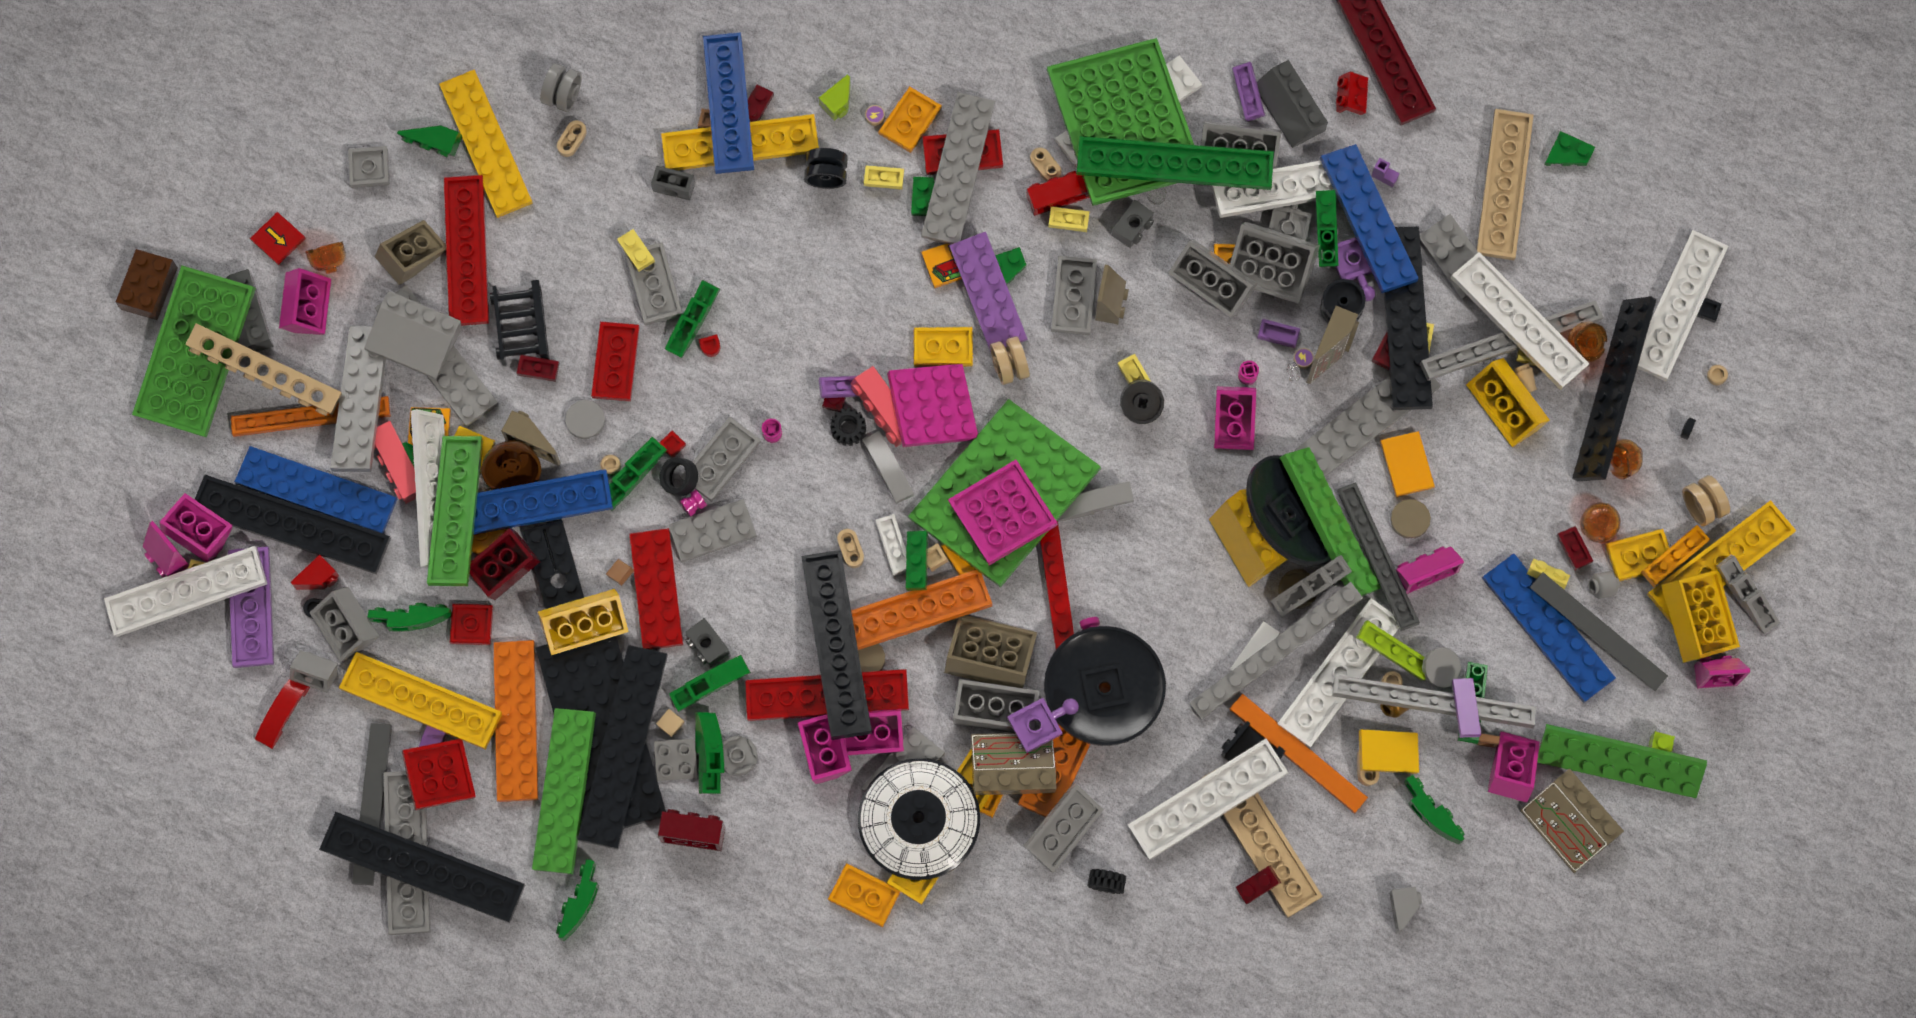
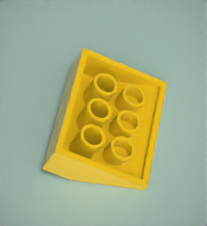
[1209,489,1287,587]
[1661,570,1740,663]

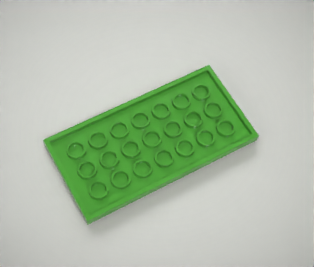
[132,265,256,438]

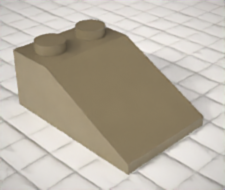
[375,220,446,285]
[1095,264,1129,325]
[501,410,561,466]

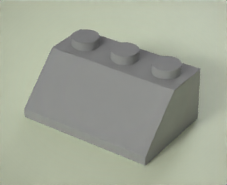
[309,587,379,662]

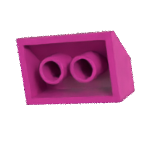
[279,268,331,335]
[159,493,233,563]
[1396,546,1464,594]
[844,709,904,755]
[798,714,852,784]

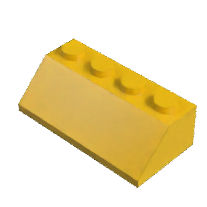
[1466,358,1550,447]
[538,589,629,655]

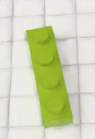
[1356,620,1426,681]

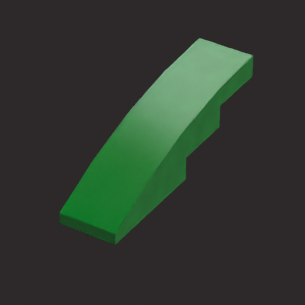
[665,280,721,358]
[609,437,667,511]

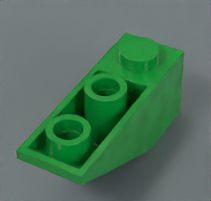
[397,125,462,158]

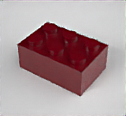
[469,528,541,600]
[658,809,726,852]

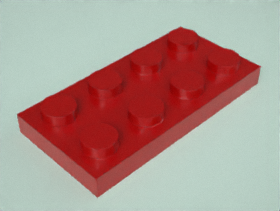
[923,129,1003,175]
[591,321,640,402]

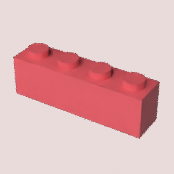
[851,366,902,447]
[374,421,416,504]

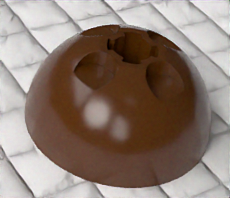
[482,441,541,490]

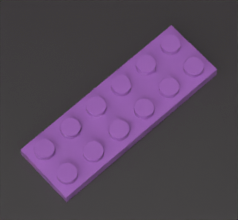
[949,231,1028,352]
[228,547,274,668]

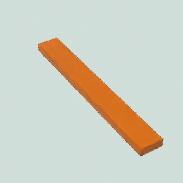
[231,396,391,437]
[1229,694,1368,814]

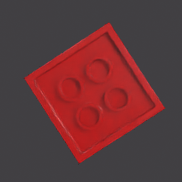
[402,739,476,810]

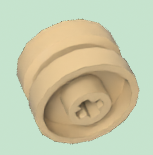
[990,336,1030,385]
[1682,475,1730,526]

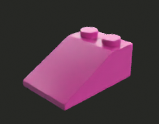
[1214,386,1256,450]
[143,521,189,578]
[1694,656,1750,689]
[1488,731,1540,803]

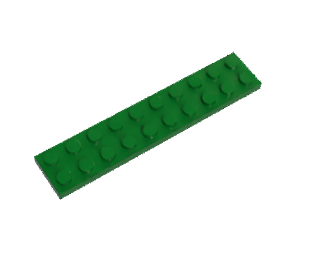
[1077,136,1274,190]

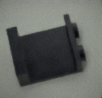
[1221,721,1286,762]

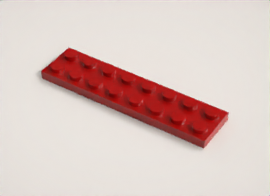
[444,175,489,326]
[745,669,909,721]

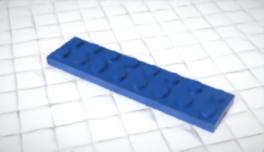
[703,32,754,174]
[1320,144,1419,293]
[234,446,398,534]
[473,469,613,535]
[1482,554,1616,703]

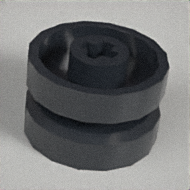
[804,148,848,189]
[1320,279,1366,323]
[1120,379,1164,424]

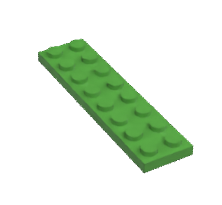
[427,436,483,586]
[1280,447,1381,596]
[532,708,596,874]
[1537,724,1707,798]

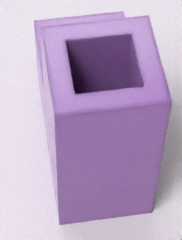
[1372,158,1400,188]

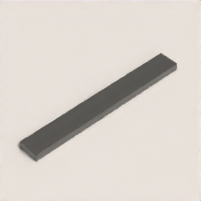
[1337,482,1420,631]
[1529,572,1668,691]
[352,723,392,886]

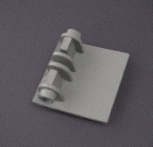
[654,738,698,781]

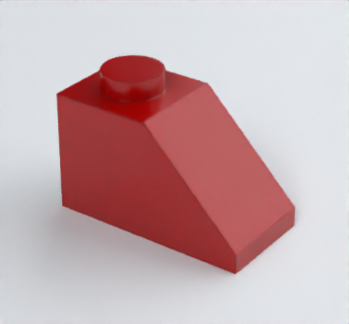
[290,555,339,590]

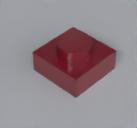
[822,397,846,412]

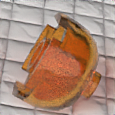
[305,241,346,274]
[1567,322,1607,362]
[1610,439,1643,480]
[1580,502,1621,543]

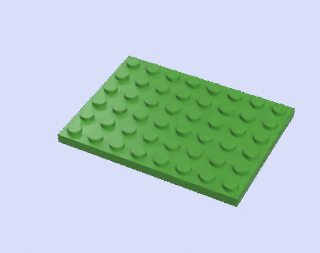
[1047,38,1194,206]
[908,399,1101,588]

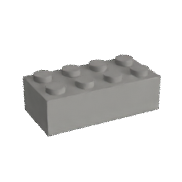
[1168,240,1258,318]
[953,679,1039,733]

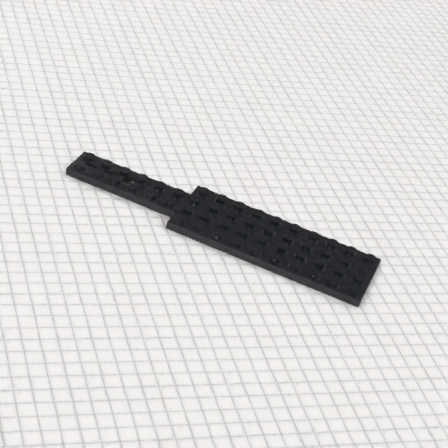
[524,520,666,829]

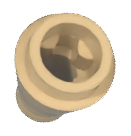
[1514,363,1537,393]

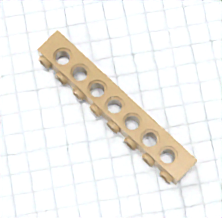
[185,323,342,416]

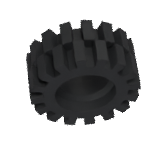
[830,408,866,446]
[1087,869,1126,894]

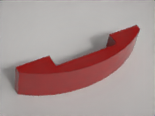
[255,679,310,749]

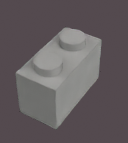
[290,650,338,693]

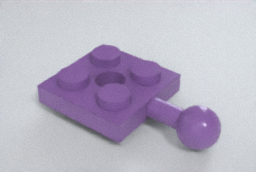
[1335,237,1375,301]
[1007,698,1079,753]

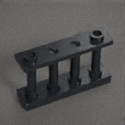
[490,280,550,366]

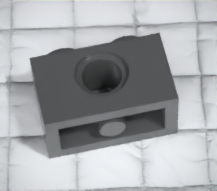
[651,166,695,201]
[1111,200,1154,248]
[685,618,730,668]

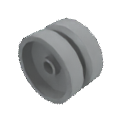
[540,63,582,112]

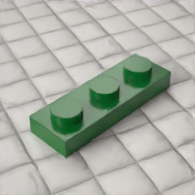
[906,531,928,591]

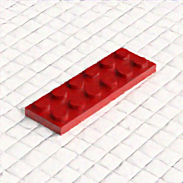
[629,528,683,650]

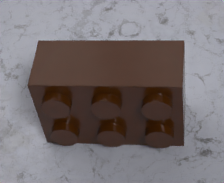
[115,249,178,320]

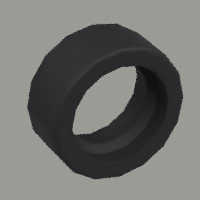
[659,457,698,496]

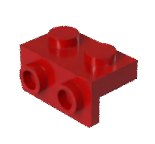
[1336,71,1368,115]

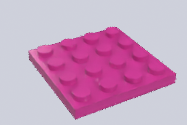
[887,364,978,447]
[948,460,1058,566]

